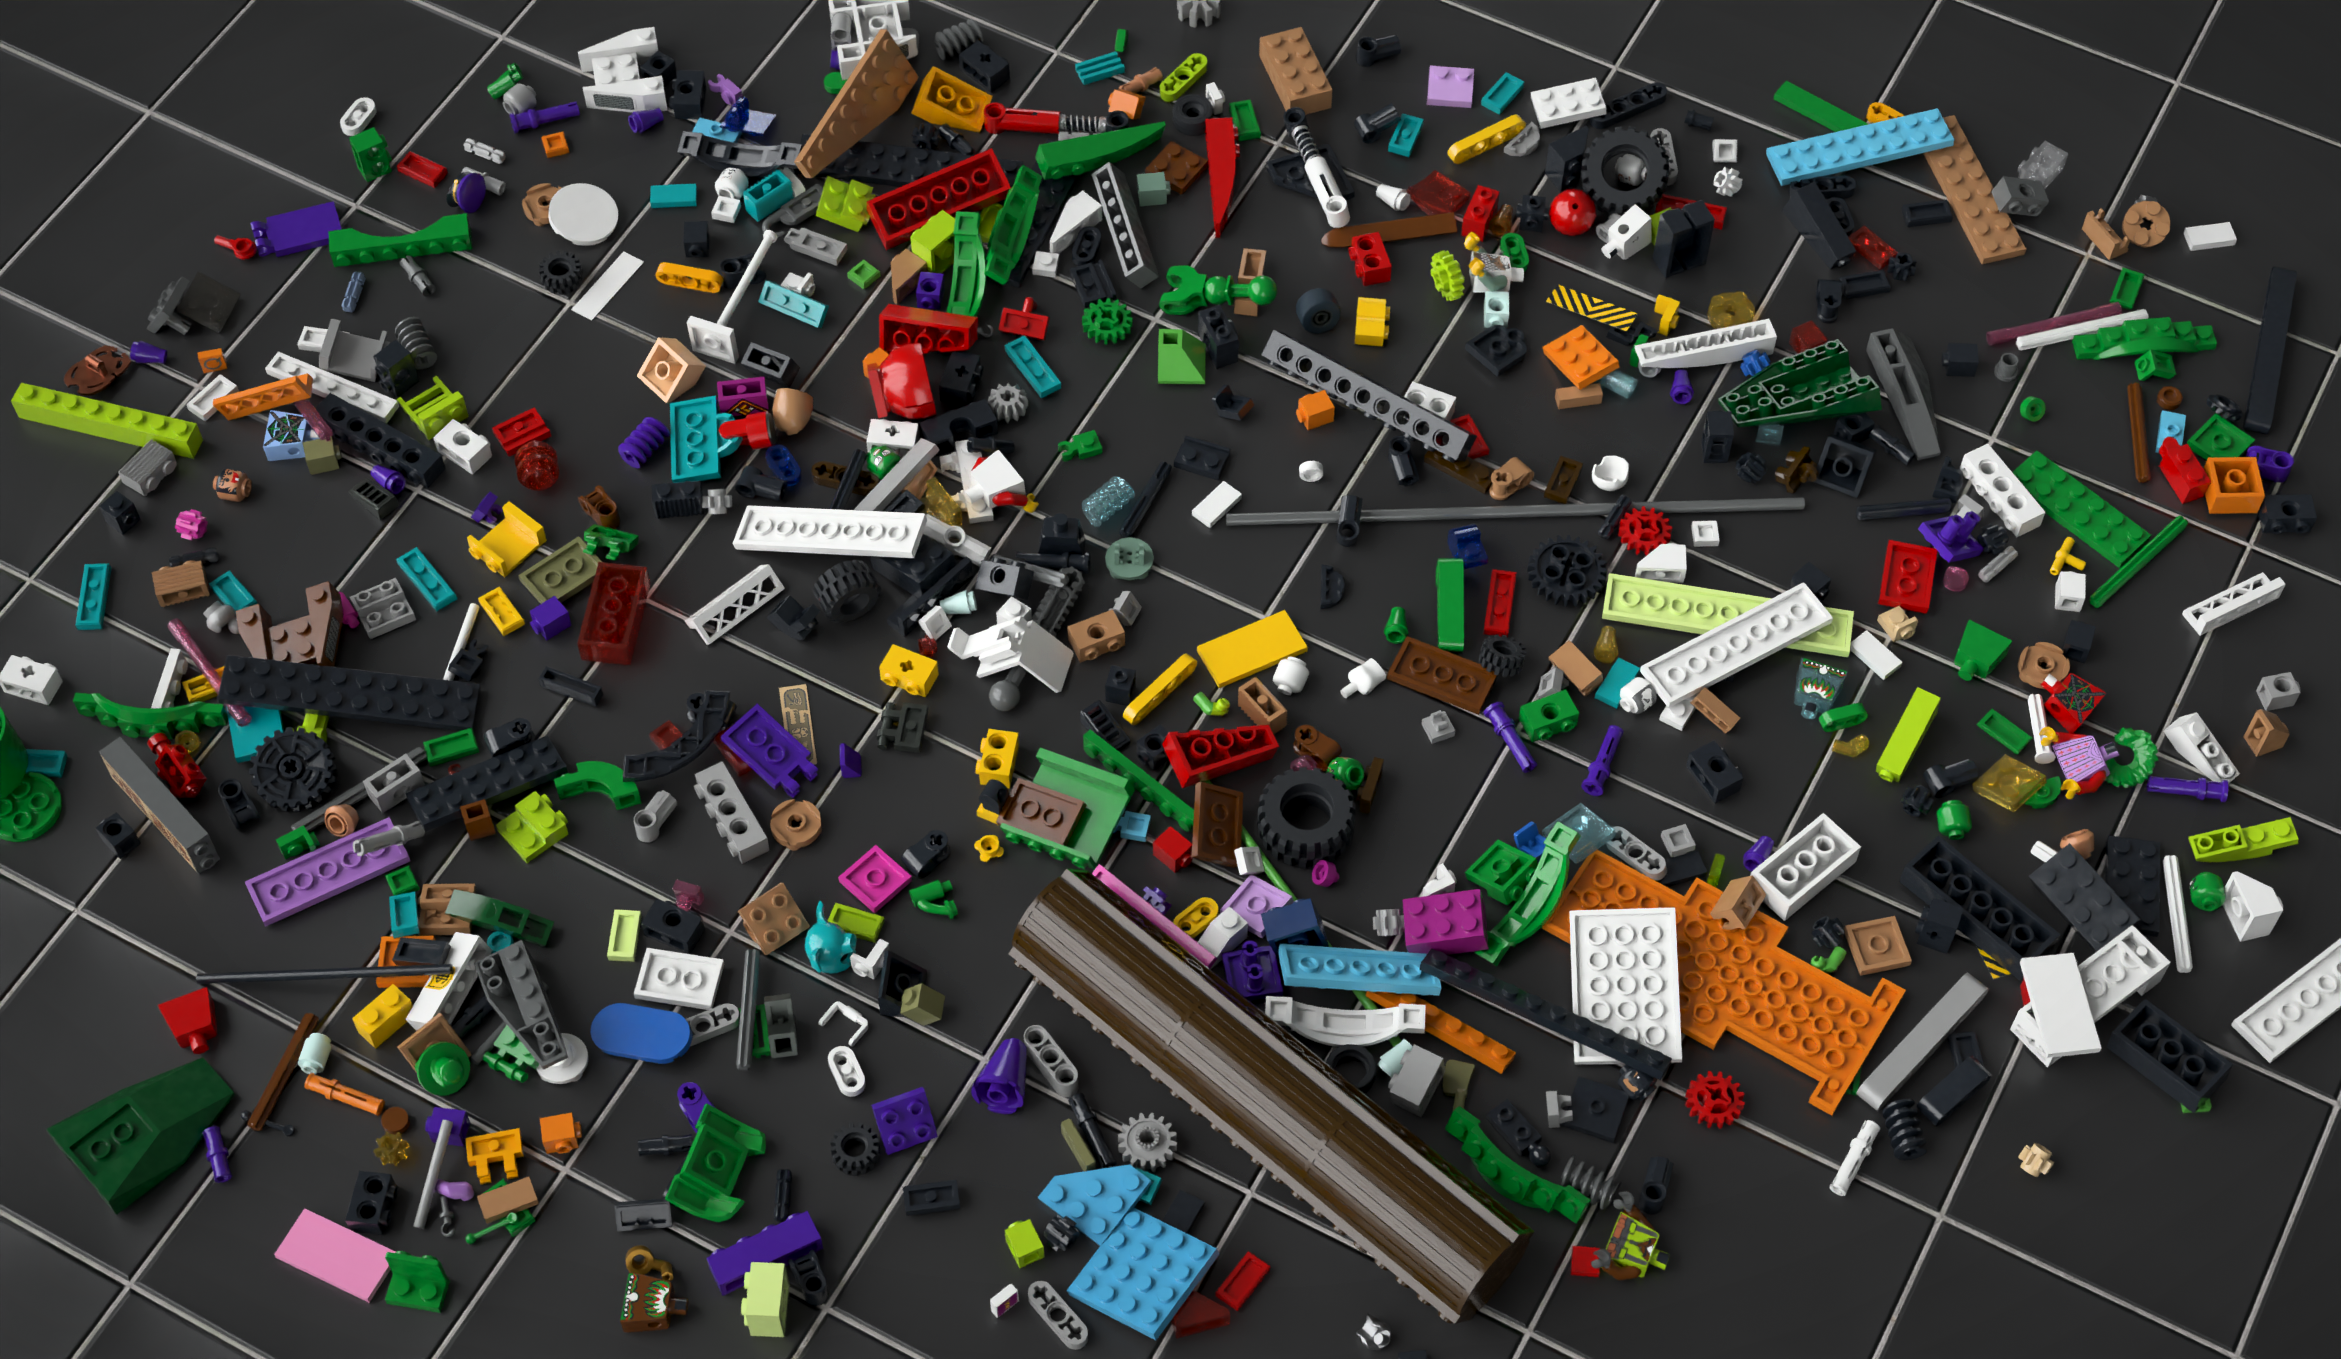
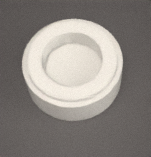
[1299,461,1323,482]

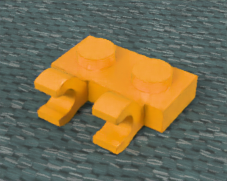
[465,1128,524,1184]

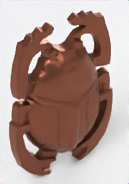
[64,345,132,396]

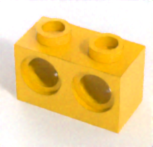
[976,729,1019,789]

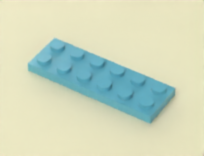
[1278,944,1442,996]

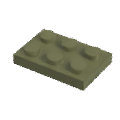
[518,536,608,604]

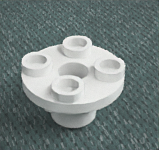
[536,1033,588,1084]

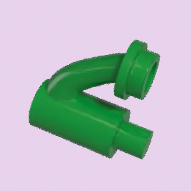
[487,62,523,100]
[909,880,958,919]

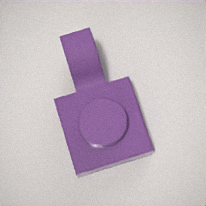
[708,74,744,110]

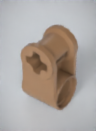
[1489,457,1534,500]

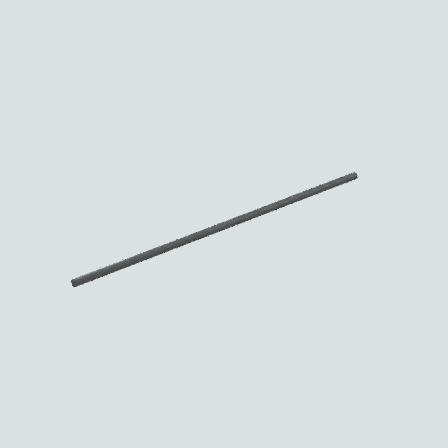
[1226,498,1805,526]

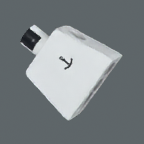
[1601,204,1652,259]

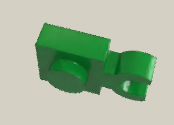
[1058,430,1103,461]

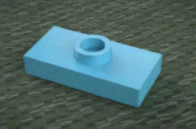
[692,118,742,143]
[2155,410,2186,453]

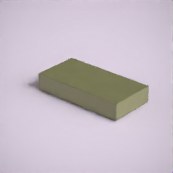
[1061,1118,1096,1171]

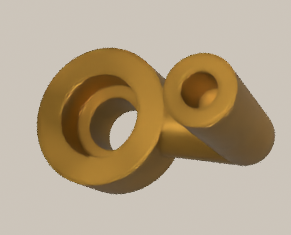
[625,1245,673,1281]

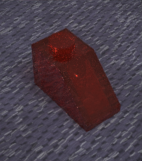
[1171,1291,1230,1339]

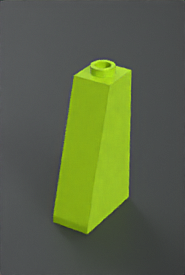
[1876,687,1941,783]

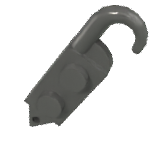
[762,183,824,238]

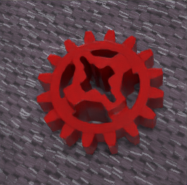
[1618,506,1672,556]
[1685,1071,1745,1129]

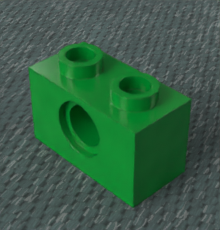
[1519,689,1579,743]

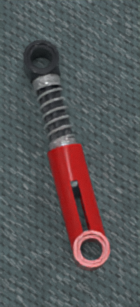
[984,102,1129,134]

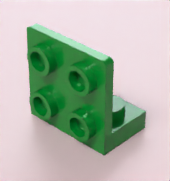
[385,1251,450,1313]

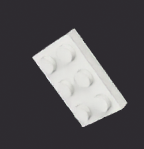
[1530,78,1607,129]
[634,948,724,1010]

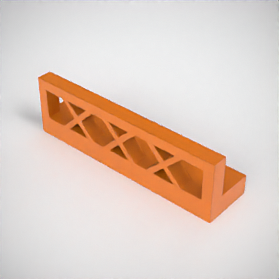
[213,373,313,420]

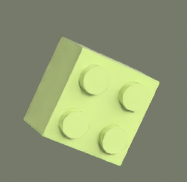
[741,1262,790,1337]

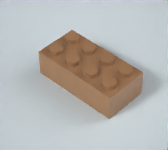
[1259,27,1332,115]

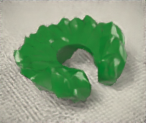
[2105,727,2158,788]

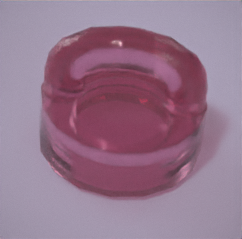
[1943,566,1969,591]
[1290,755,1317,771]

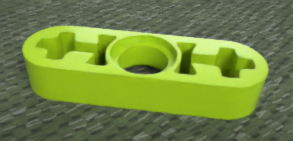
[1160,53,1207,102]

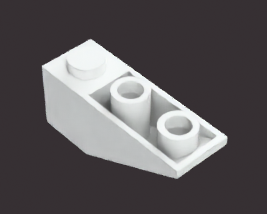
[2163,712,2240,784]

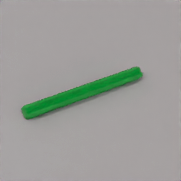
[2089,516,2188,608]

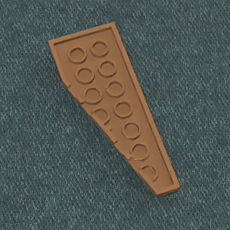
[794,29,919,178]

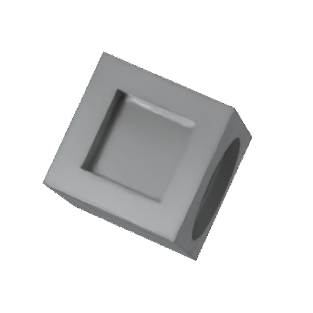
[2256,672,2301,711]

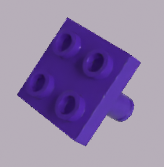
[1918,511,1984,563]
[1222,941,1283,1001]
[872,1087,938,1155]

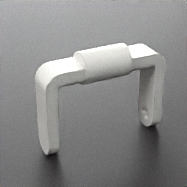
[819,1002,868,1047]

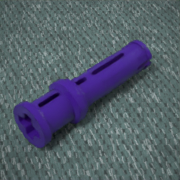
[510,101,580,133]
[1483,702,1537,773]
[1581,725,1624,796]
[2147,775,2229,802]

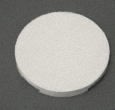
[548,183,618,246]

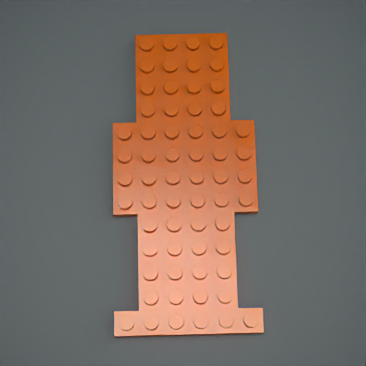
[1542,847,1906,1115]

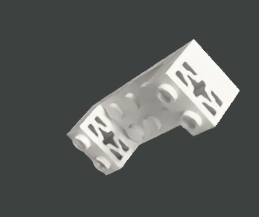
[2010,925,2170,1068]

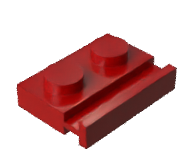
[492,407,551,457]

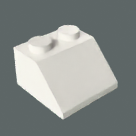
[2223,871,2283,942]

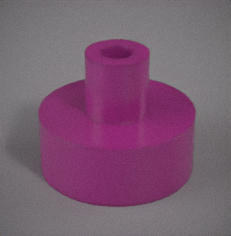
[1312,860,1339,887]

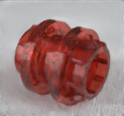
[515,441,560,491]

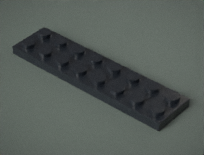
[985,139,1081,288]

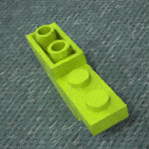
[2188,817,2299,862]

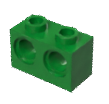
[349,127,392,182]

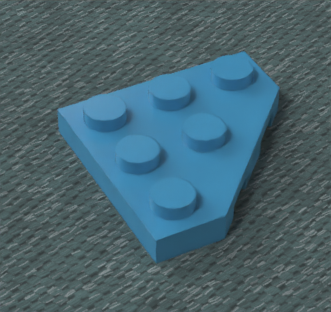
[1038,1165,1153,1246]

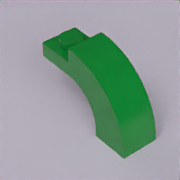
[554,761,641,810]

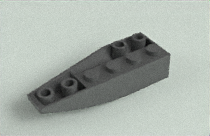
[1866,328,1941,460]
[474,940,568,1070]

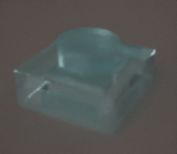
[1756,424,1784,446]

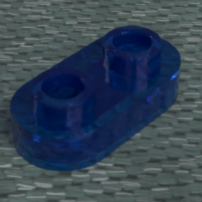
[765,445,802,486]

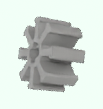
[1177,0,1221,28]

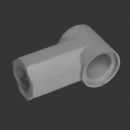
[634,790,677,842]

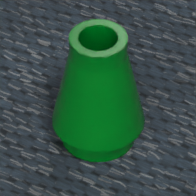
[1384,607,1408,644]

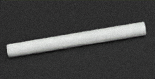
[443,603,480,681]

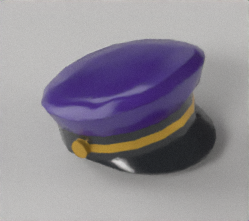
[446,172,486,214]

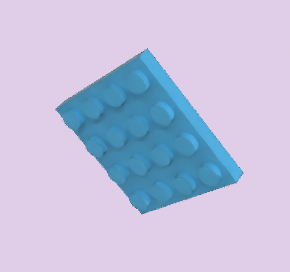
[1067,1208,1219,1340]

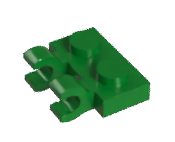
[583,524,639,561]

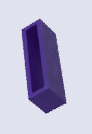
[707,1211,823,1296]

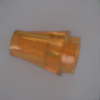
[1489,204,1513,237]

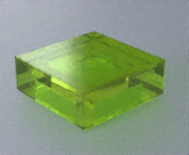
[1707,853,1725,888]

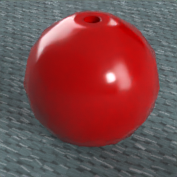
[1549,189,1596,236]

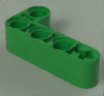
[1436,558,1464,652]

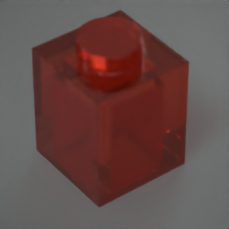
[1789,320,1828,354]

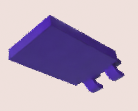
[250,201,342,257]
[721,704,818,798]

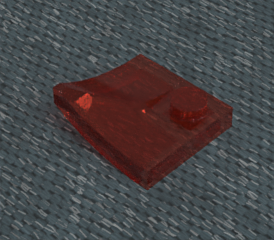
[1407,170,1470,216]

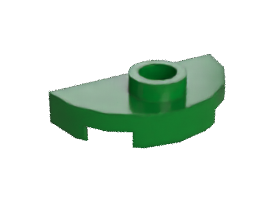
[2011,776,2061,809]

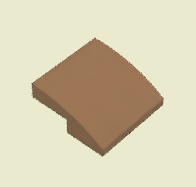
[418,883,476,935]

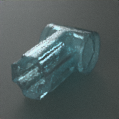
[1591,369,1638,398]

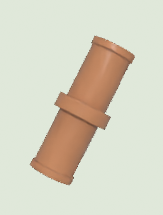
[1119,67,1163,94]

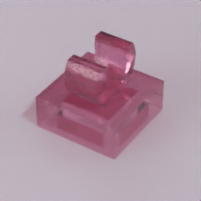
[672,880,704,911]

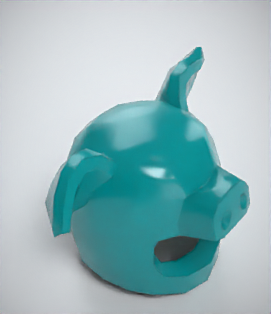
[805,901,857,974]

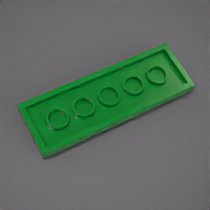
[2012,451,2152,568]

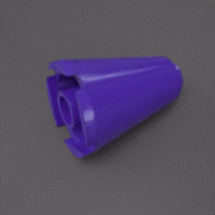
[971,1038,1027,1114]

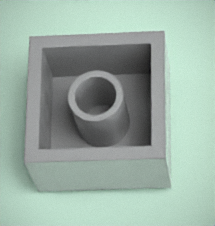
[1388,1044,1446,1118]

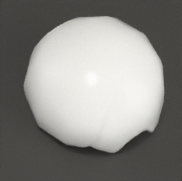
[1592,456,1629,491]

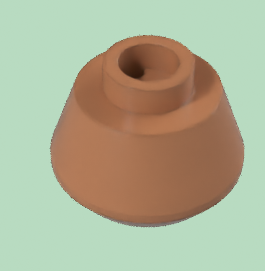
[325,804,359,838]
[2060,829,2094,859]

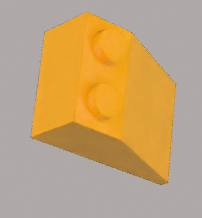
[911,66,993,133]

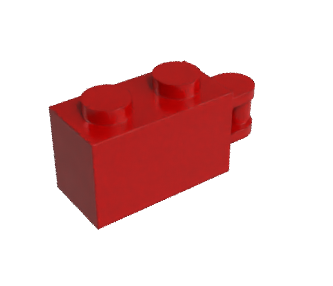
[2159,437,2211,504]

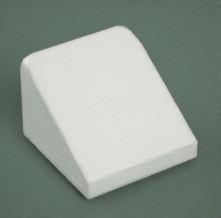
[1712,139,1737,163]

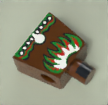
[620,1272,689,1332]

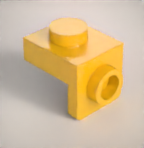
[1654,295,1680,336]

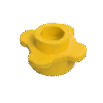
[974,835,1004,862]

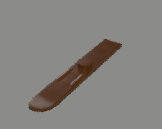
[1321,212,1457,248]

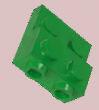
[1465,840,1538,906]

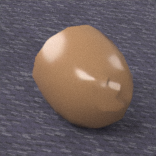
[772,388,813,435]

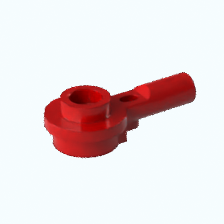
[214,235,257,260]

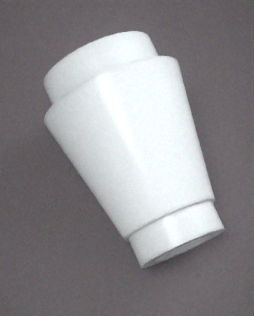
[1376,184,1411,211]

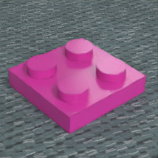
[838,845,912,914]

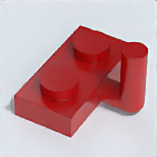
[998,297,1050,341]

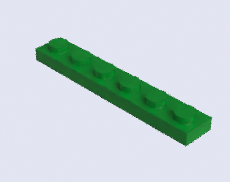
[1083,730,1194,833]

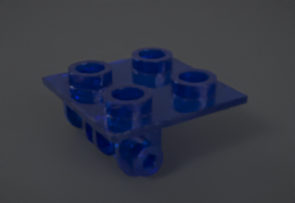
[720,96,776,136]

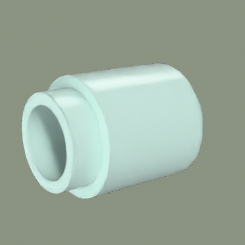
[298,1033,331,1074]

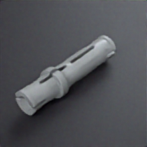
[353,821,425,856]

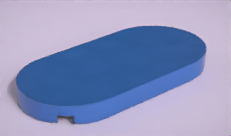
[591,1003,693,1064]

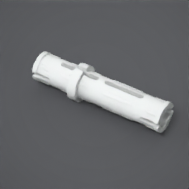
[1830,1120,1880,1196]

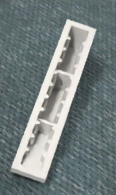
[1635,319,1777,368]

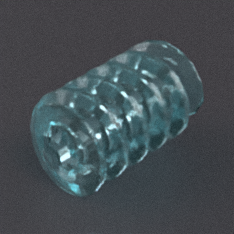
[1081,476,1135,527]

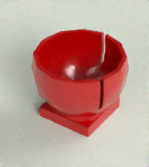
[867,343,937,420]

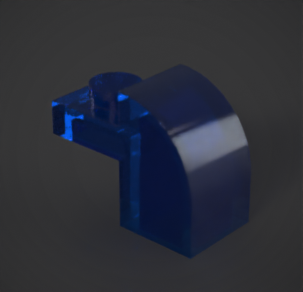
[1447,524,1488,570]

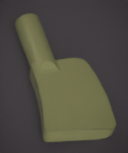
[1443,1060,1475,1113]

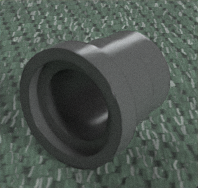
[1994,353,2019,382]

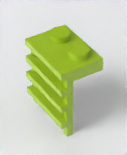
[397,376,469,441]

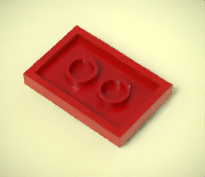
[1878,540,1937,614]

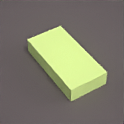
[607,910,642,962]

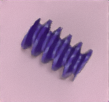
[618,417,670,469]

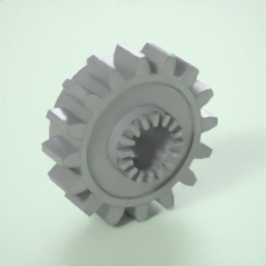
[1118,1113,1177,1172]

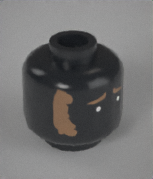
[1617,1065,1657,1101]

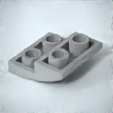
[350,578,416,639]

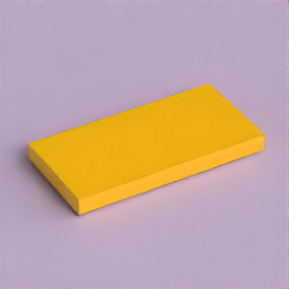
[1197,610,1308,688]

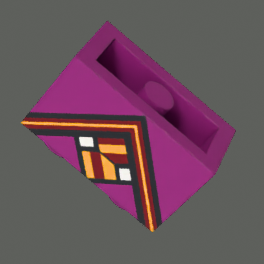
[717,377,769,417]

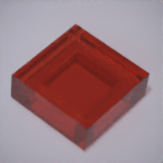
[649,720,683,750]

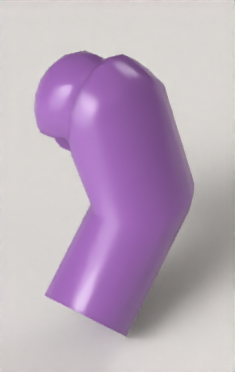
[434,1179,474,1201]

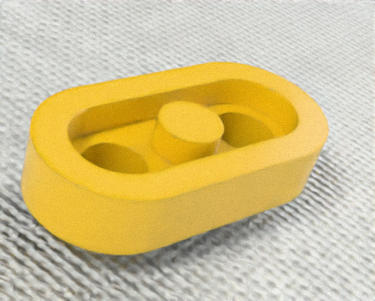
[1173,897,1218,938]

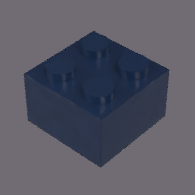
[1261,898,1329,962]

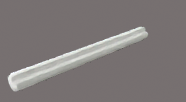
[2016,309,2149,350]

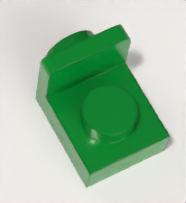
[2135,349,2176,381]
[276,825,320,860]

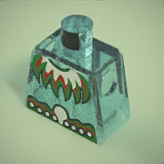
[1794,658,1848,719]

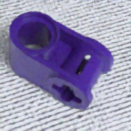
[2246,446,2294,483]
[677,1082,715,1134]

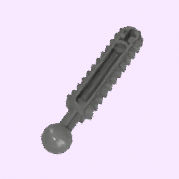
[989,566,1085,711]

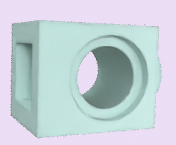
[1484,291,1509,328]

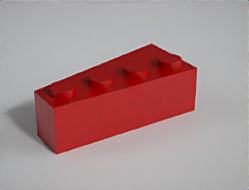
[1162,725,1279,789]

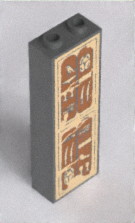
[99,737,220,874]

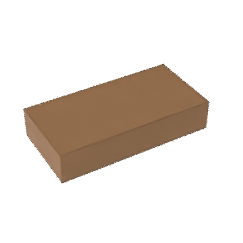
[477,1177,539,1224]

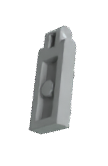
[784,228,848,266]

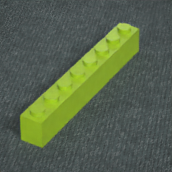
[11,383,203,459]

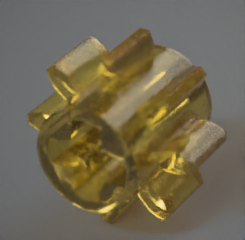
[373,1131,409,1166]

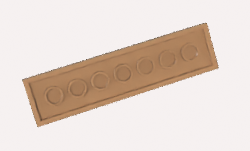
[1923,115,2026,264]

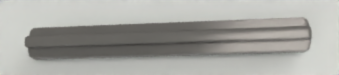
[736,949,760,1071]

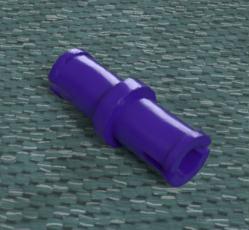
[203,1126,232,1183]

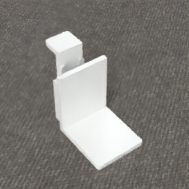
[947,616,1073,693]

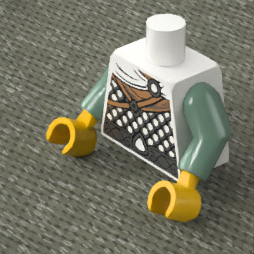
[1465,232,1524,293]

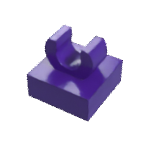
[471,492,503,524]

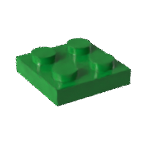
[2187,413,2255,460]

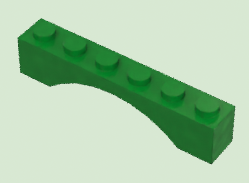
[328,213,472,267]

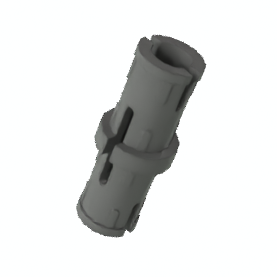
[400,255,436,296]

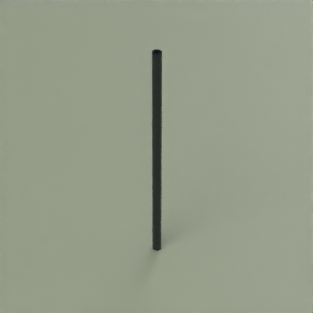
[196,964,453,984]

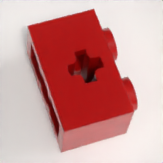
[1461,185,1500,242]

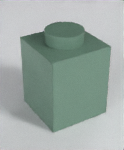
[1137,172,1171,206]

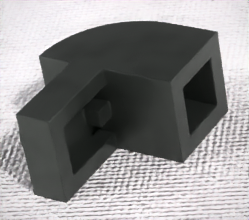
[764,993,798,1059]

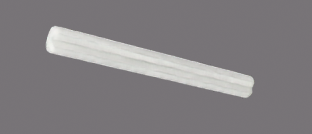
[2163,855,2193,973]

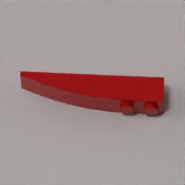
[1205,118,1240,238]

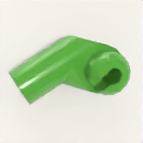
[1811,947,1847,973]

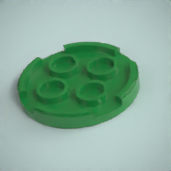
[0,772,62,842]

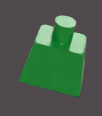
[1954,620,2012,681]

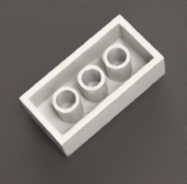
[1750,813,1861,921]

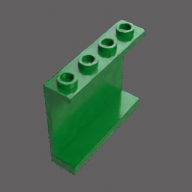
[1000,748,1135,870]

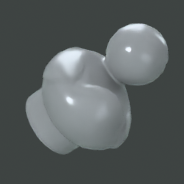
[203,601,240,634]

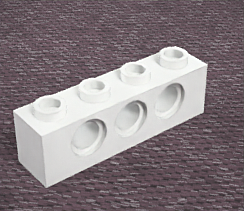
[1960,444,2045,537]

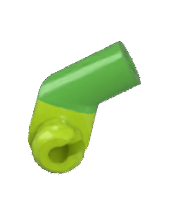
[1193,692,1230,716]

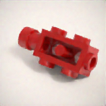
[147,733,207,798]

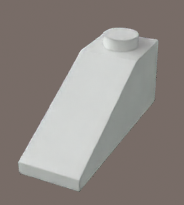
[1050,191,1102,254]

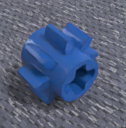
[1740,349,1771,376]

